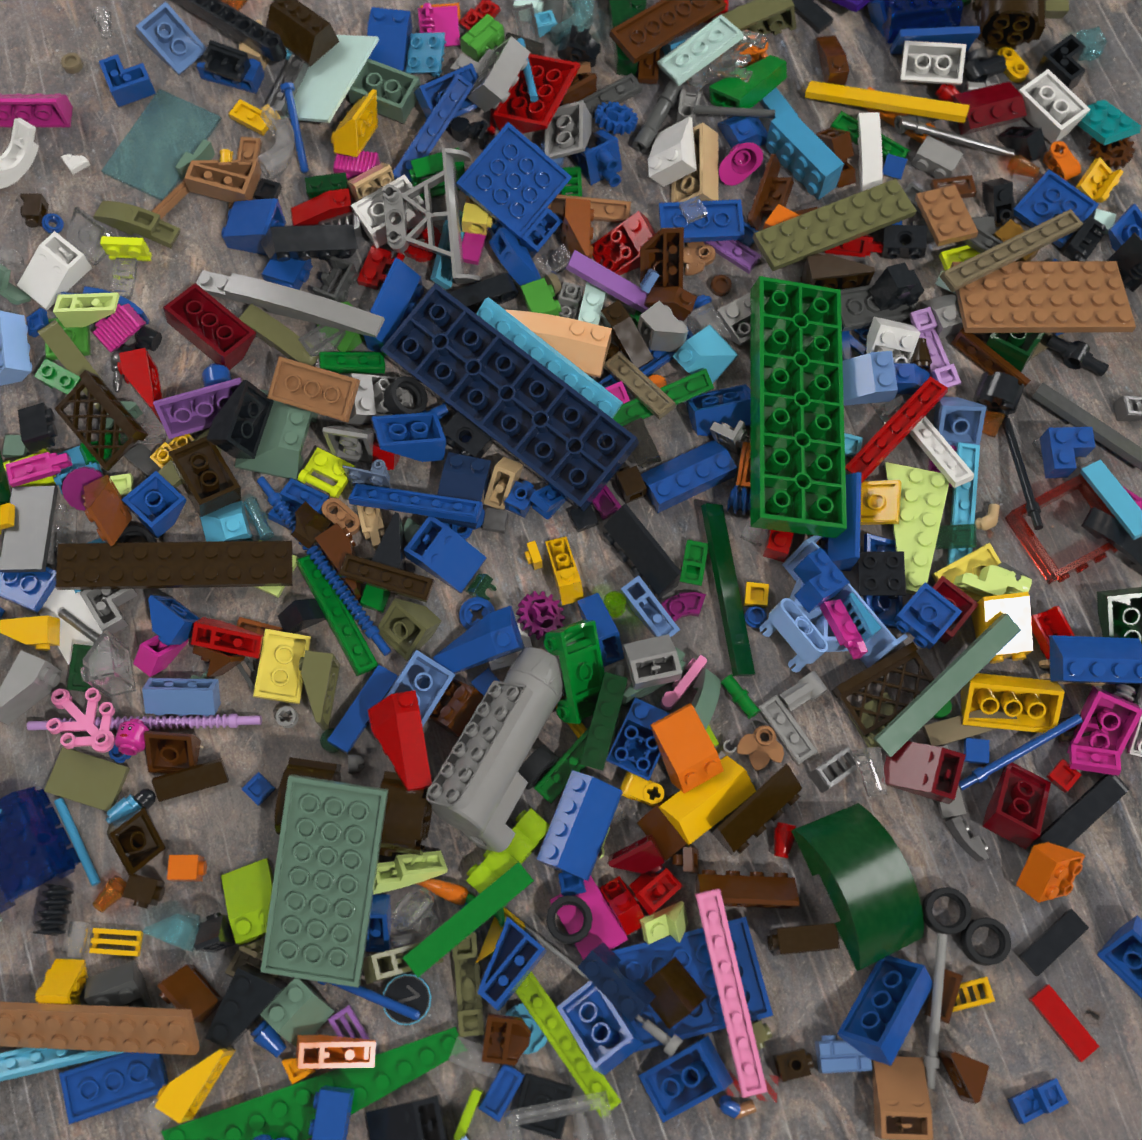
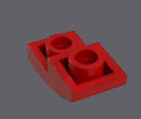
[459,0,501,31]

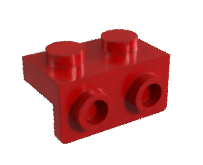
[1031,606,1075,660]

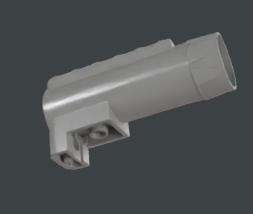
[426,647,565,852]

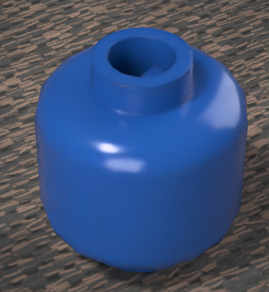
[202,363,232,387]

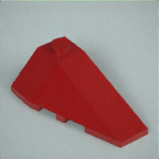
[368,690,432,791]

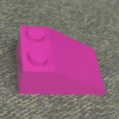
[1067,685,1142,756]

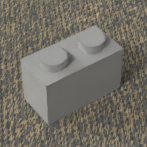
[911,135,963,179]

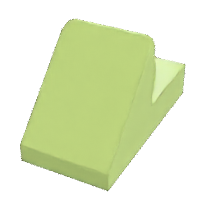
[640,901,688,944]

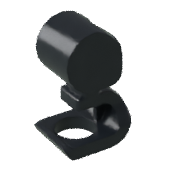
[451,117,489,150]
[122,326,162,352]

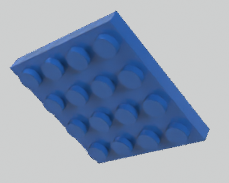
[456,122,572,240]

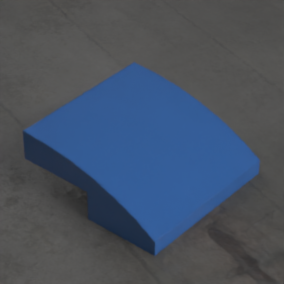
[268,478,329,531]

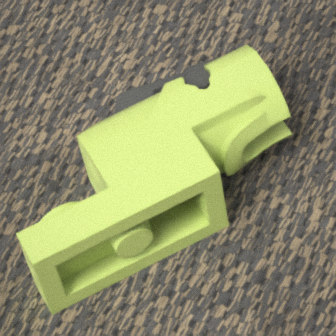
[953,562,1032,597]

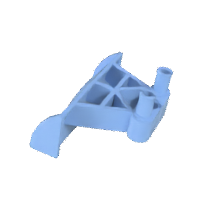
[759,535,908,673]

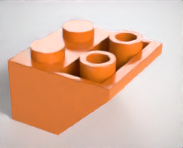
[1016,842,1085,903]

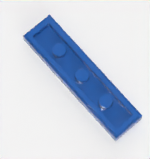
[327,665,398,754]

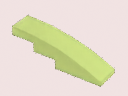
[373,850,448,895]

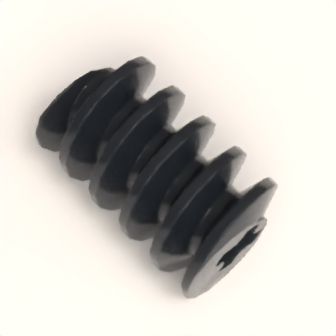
[33,883,74,936]

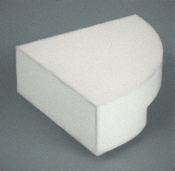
[61,154,90,175]

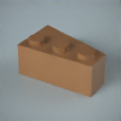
[184,159,262,203]

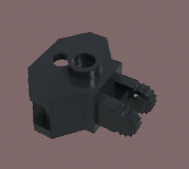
[557,25,601,67]

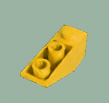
[545,536,584,605]

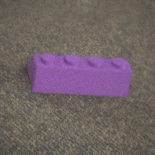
[153,378,242,439]

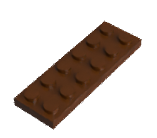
[609,0,726,64]

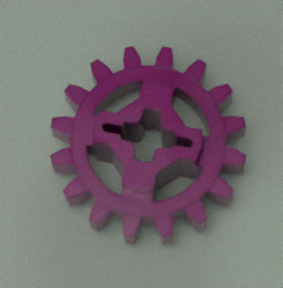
[516,591,565,640]

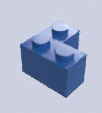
[99,54,156,107]
[1040,427,1095,478]
[793,548,850,613]

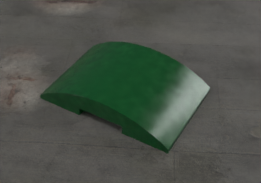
[791,803,924,971]

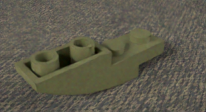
[93,201,180,248]

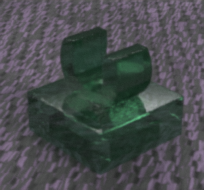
[466,574,497,601]

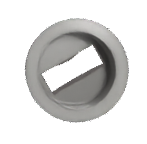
[348,754,364,774]

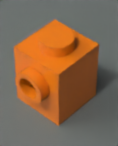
[167,855,207,882]

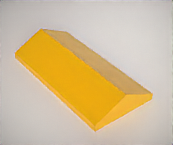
[658,755,756,846]

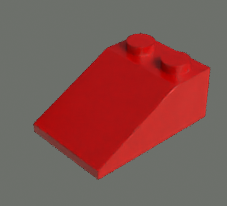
[117,348,163,425]

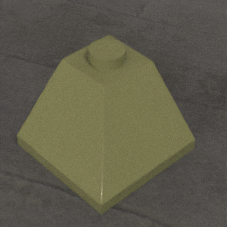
[378,598,442,661]

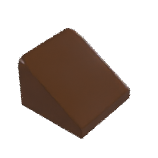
[837,162,856,188]

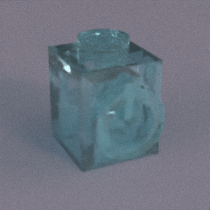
[1075,26,1107,61]

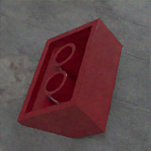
[952,82,1027,135]

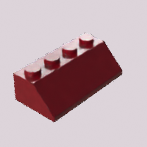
[163,283,256,370]

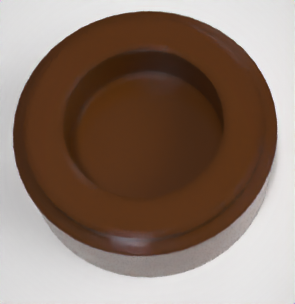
[710,275,732,297]

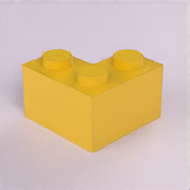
[35,958,88,1005]

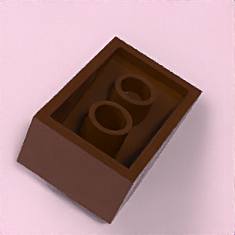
[315,523,362,603]

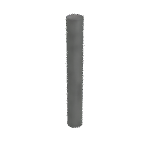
[58,609,116,655]

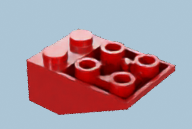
[591,211,656,276]

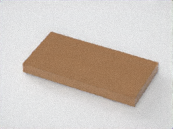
[267,356,360,422]

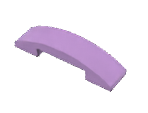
[910,307,961,388]

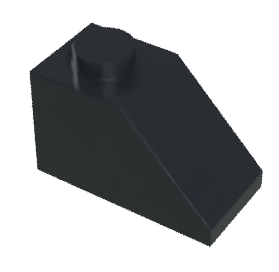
[998,126,1047,162]

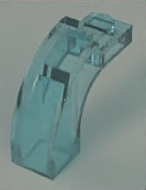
[551,0,594,46]

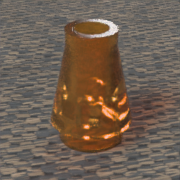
[1007,154,1040,179]
[92,875,127,913]

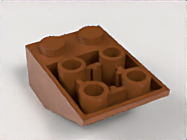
[561,198,594,259]
[82,474,132,546]

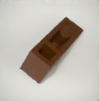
[816,35,849,86]

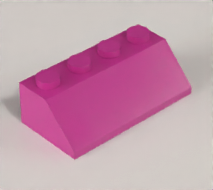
[0,93,73,127]

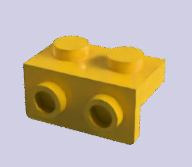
[1075,158,1123,203]

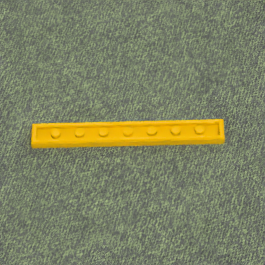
[805,81,970,123]

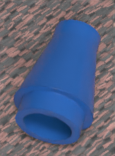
[251,1020,287,1058]

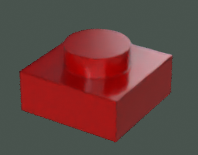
[1046,759,1082,793]

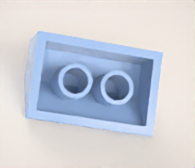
[0,311,32,386]

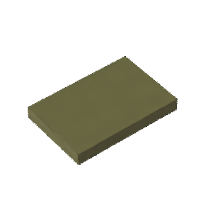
[44,747,130,812]

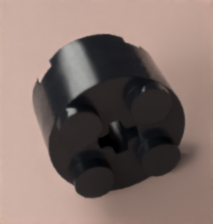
[973,372,1024,418]

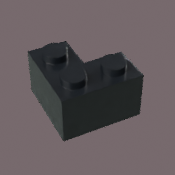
[1036,34,1086,90]
[870,262,924,311]

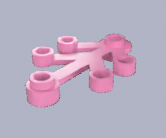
[46,688,115,753]

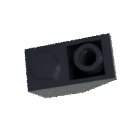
[982,178,1014,227]

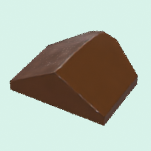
[481,1014,531,1066]

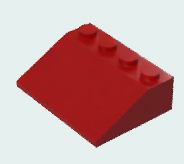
[493,54,581,134]

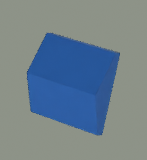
[1108,204,1142,252]

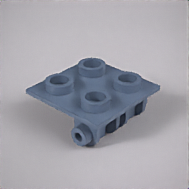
[343,459,392,488]

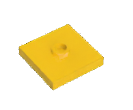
[860,480,901,525]

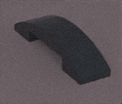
[1081,507,1142,575]

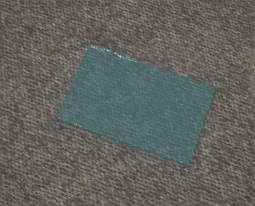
[101,89,221,201]

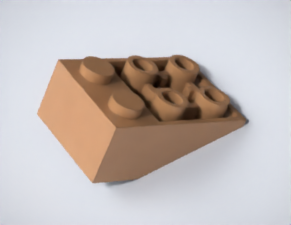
[872,1056,933,1140]

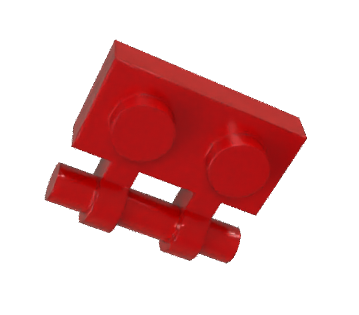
[357,246,405,290]

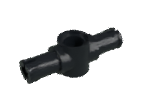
[1045,334,1109,377]

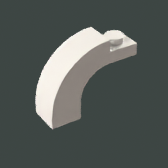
[0,118,39,189]

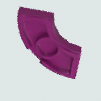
[661,592,706,622]

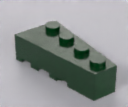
[608,0,647,77]

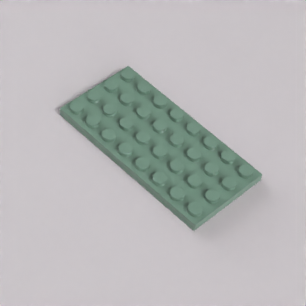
[260,775,388,987]

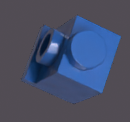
[504,480,536,518]

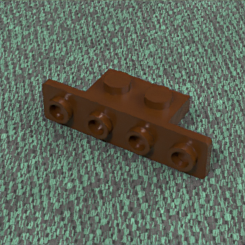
[747,154,794,231]

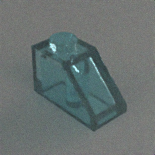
[142,911,203,952]

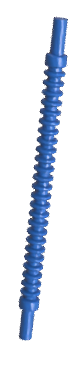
[257,476,392,656]

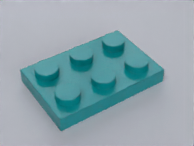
[1077,100,1141,145]

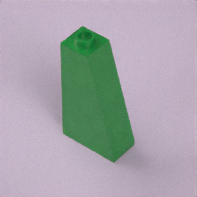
[709,55,787,117]

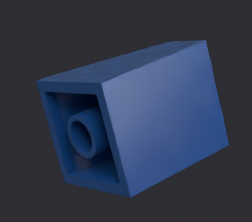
[222,198,286,256]

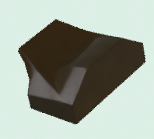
[291,501,332,549]

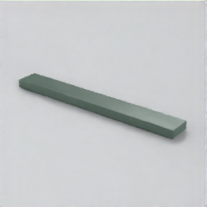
[873,613,1022,757]

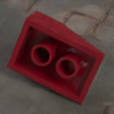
[982,762,1051,849]

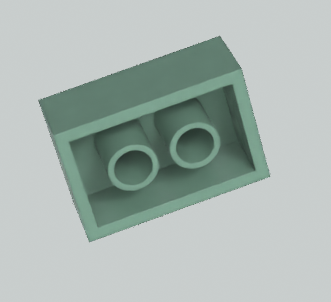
[348,58,420,124]

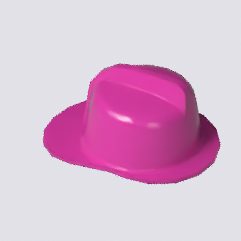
[719,142,763,186]

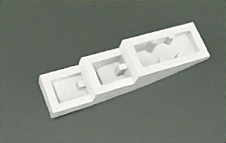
[857,112,883,192]

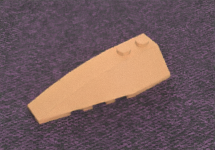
[506,310,612,378]

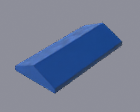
[864,533,903,628]

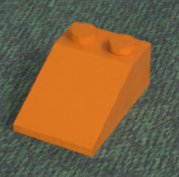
[650,703,724,794]

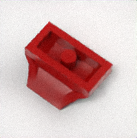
[629,868,683,916]

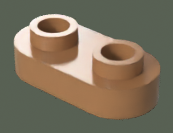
[322,498,361,535]

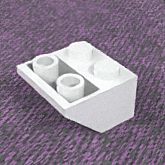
[866,317,921,363]

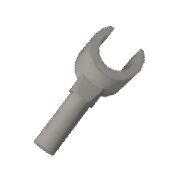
[718,740,737,760]

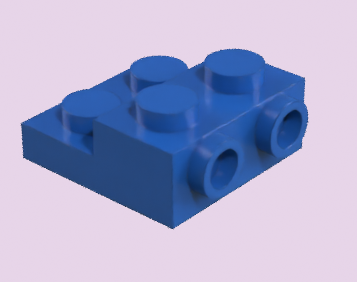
[893,582,962,650]

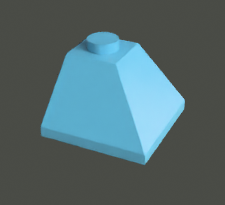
[673,325,739,383]
[200,501,253,542]

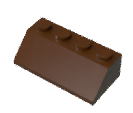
[696,870,799,909]

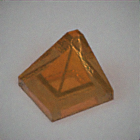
[982,411,1005,438]

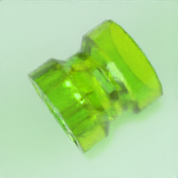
[603,591,626,619]

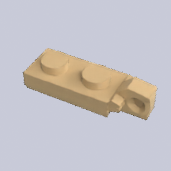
[357,505,385,551]

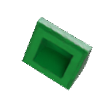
[360,585,391,613]

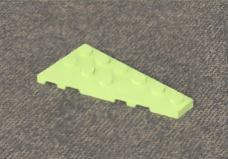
[884,462,949,595]

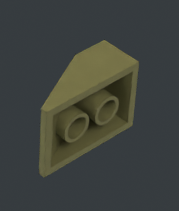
[299,650,340,732]

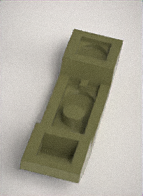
[452,932,485,1037]

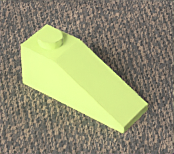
[53,293,120,328]

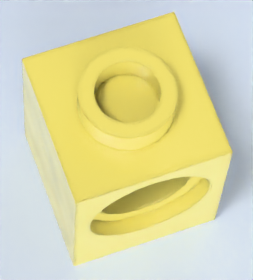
[461,203,493,235]

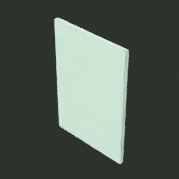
[275,35,379,123]

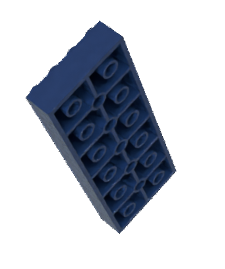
[380,283,639,512]

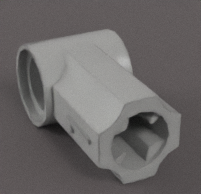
[778,670,828,712]

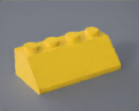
[961,673,1065,733]

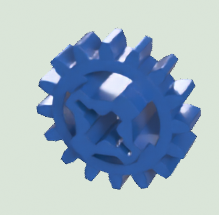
[594,101,638,135]

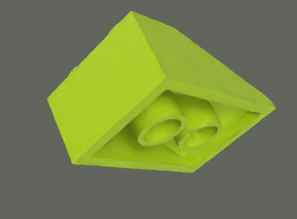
[221,858,274,945]

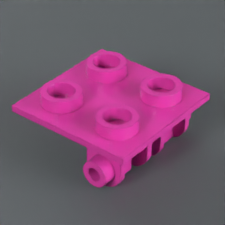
[418,3,460,47]

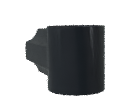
[963,55,1007,83]

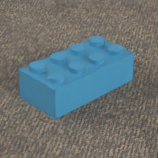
[765,108,844,200]

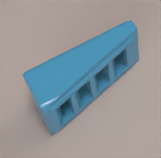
[842,592,882,643]

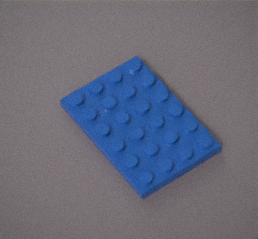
[612,917,773,1052]

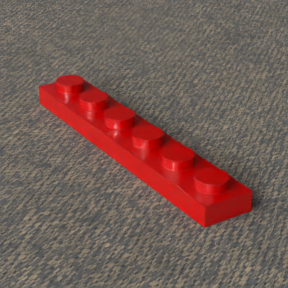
[845,376,948,483]

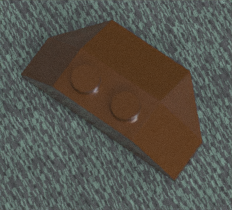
[640,227,684,288]

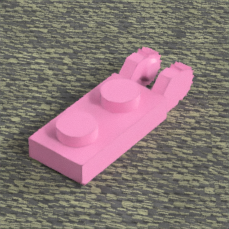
[660,655,707,711]

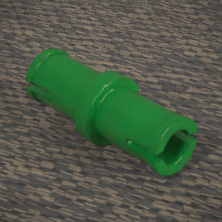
[721,674,760,719]

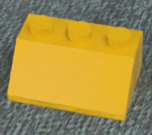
[331,89,378,157]

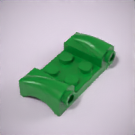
[544,620,605,724]

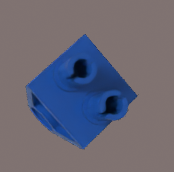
[571,129,622,187]

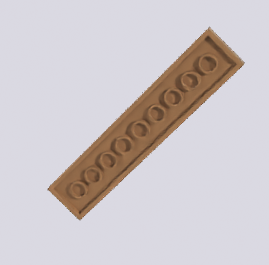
[0,1002,200,1055]

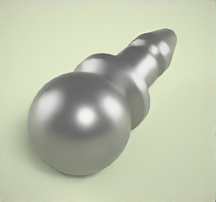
[111,352,123,392]

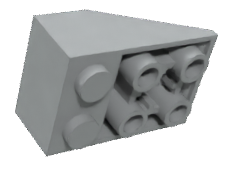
[346,373,414,425]

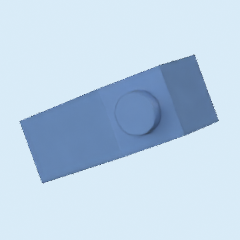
[619,576,680,637]

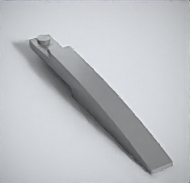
[196,270,385,338]

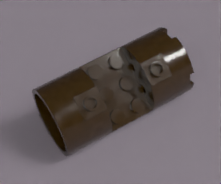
[972,0,1045,51]
[274,757,435,856]

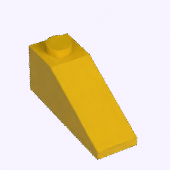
[0,615,60,651]

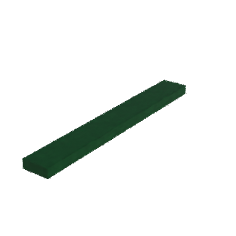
[701,503,755,677]

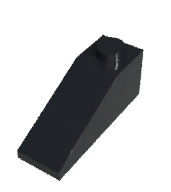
[194,912,236,953]

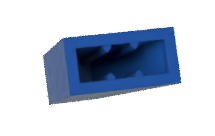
[577,593,624,667]

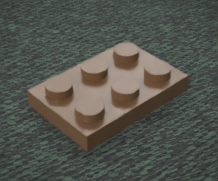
[915,185,978,247]

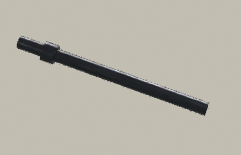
[1001,418,1044,530]

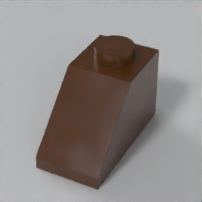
[815,127,854,163]
[644,286,697,321]

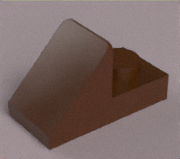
[192,645,245,677]

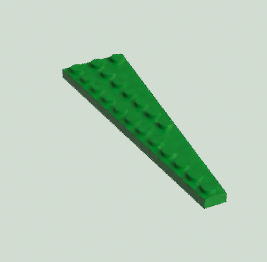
[161,1027,467,1140]

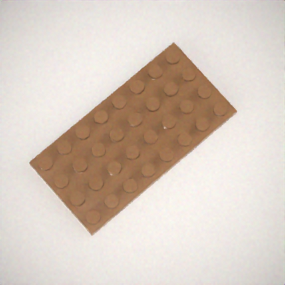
[950,261,1136,333]

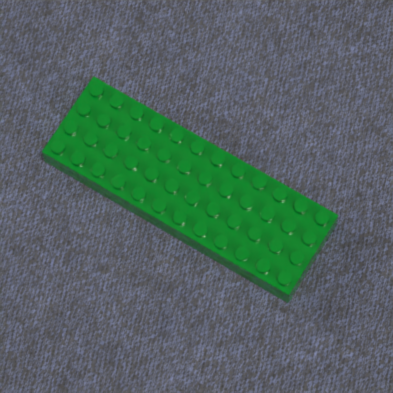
[750,276,847,538]

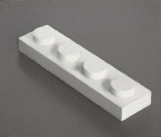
[909,416,975,488]

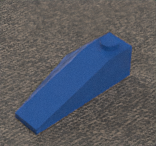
[433,606,525,674]

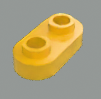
[997,47,1029,83]

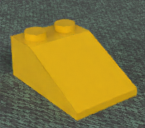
[154,1048,236,1124]

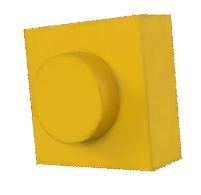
[524,541,543,570]
[744,582,769,608]

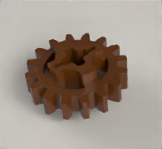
[1088,137,1135,170]

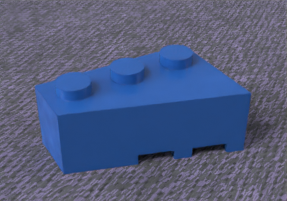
[477,916,547,1011]

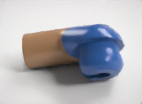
[719,1095,757,1119]

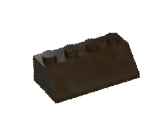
[266,0,340,67]
[712,763,803,855]

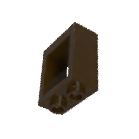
[767,923,840,956]

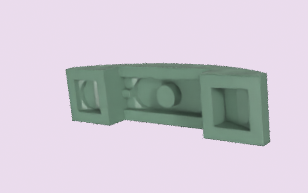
[691,668,721,730]

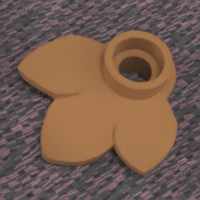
[683,242,716,276]
[737,725,784,771]

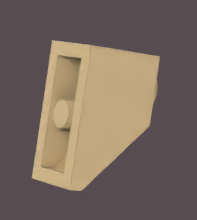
[484,457,524,510]

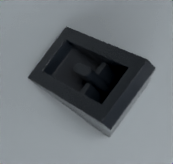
[278,598,326,634]

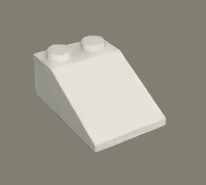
[648,116,697,187]

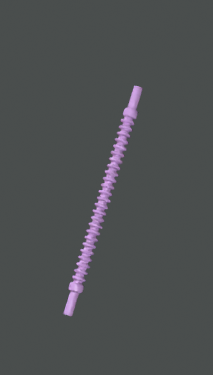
[27,713,262,732]

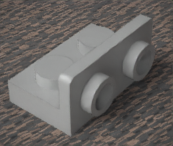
[710,420,749,454]

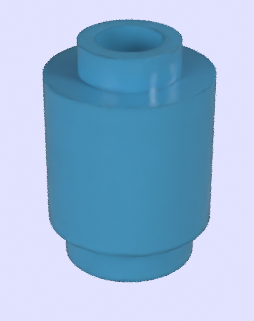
[106,794,143,823]

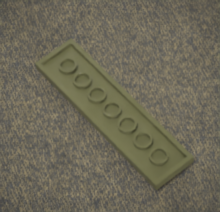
[752,179,917,272]

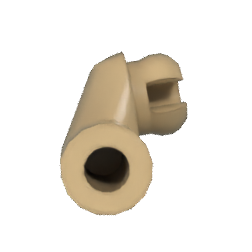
[975,504,1000,531]

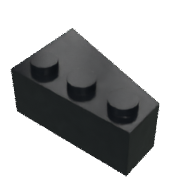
[205,963,289,1049]

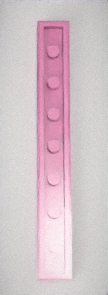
[695,888,767,1098]

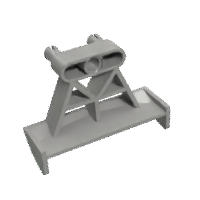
[383,148,481,284]

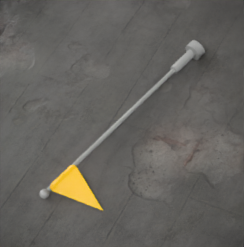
[475,908,683,1057]

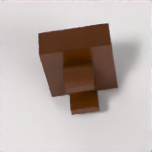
[673,847,699,874]

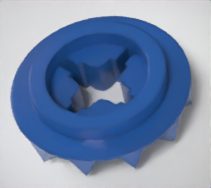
[459,597,495,630]

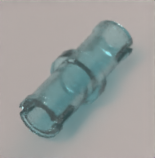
[243,497,274,541]

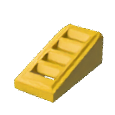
[953,976,995,1012]

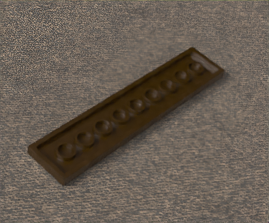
[56,541,293,590]

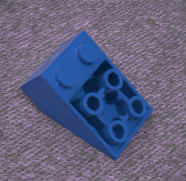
[404,516,487,593]
[606,697,670,781]

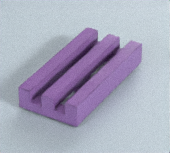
[328,1005,370,1040]

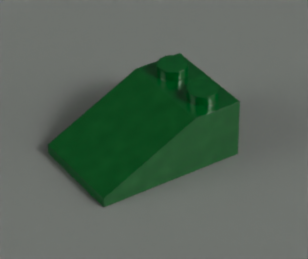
[1097,587,1142,643]

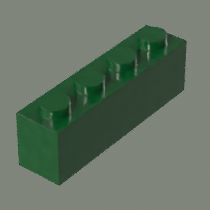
[580,672,628,771]

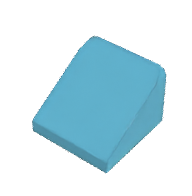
[533,10,557,38]

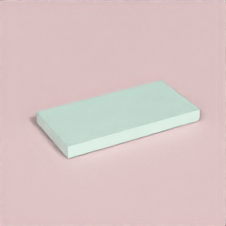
[657,15,744,86]

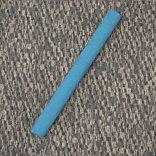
[517,38,538,102]
[54,798,101,886]

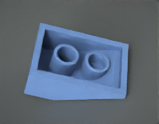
[136,1,206,75]
[843,351,898,406]

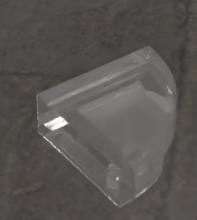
[1011,174,1034,195]

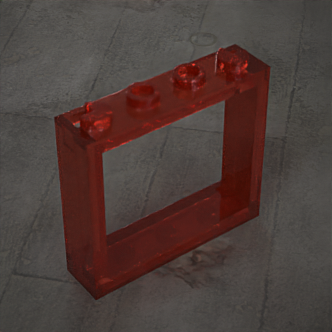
[1005,474,1119,585]

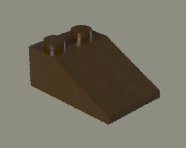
[800,254,875,290]
[168,436,241,517]

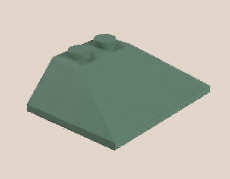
[234,389,318,481]

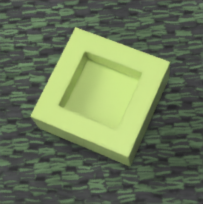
[110,473,134,498]

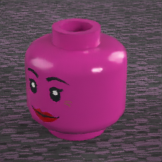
[114,719,149,756]

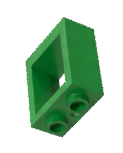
[409,148,465,200]

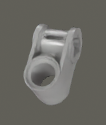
[677,89,701,126]

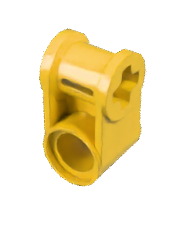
[619,771,665,807]

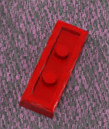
[1028,984,1100,1062]

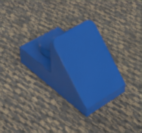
[529,485,567,520]

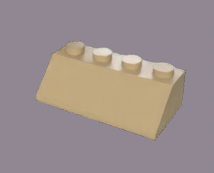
[671,123,718,202]

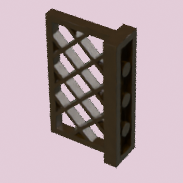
[54,370,148,471]
[832,642,934,737]

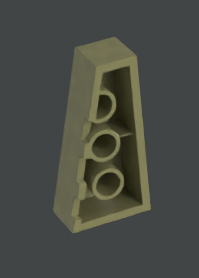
[712,0,797,40]

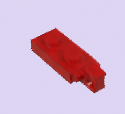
[824,235,883,257]

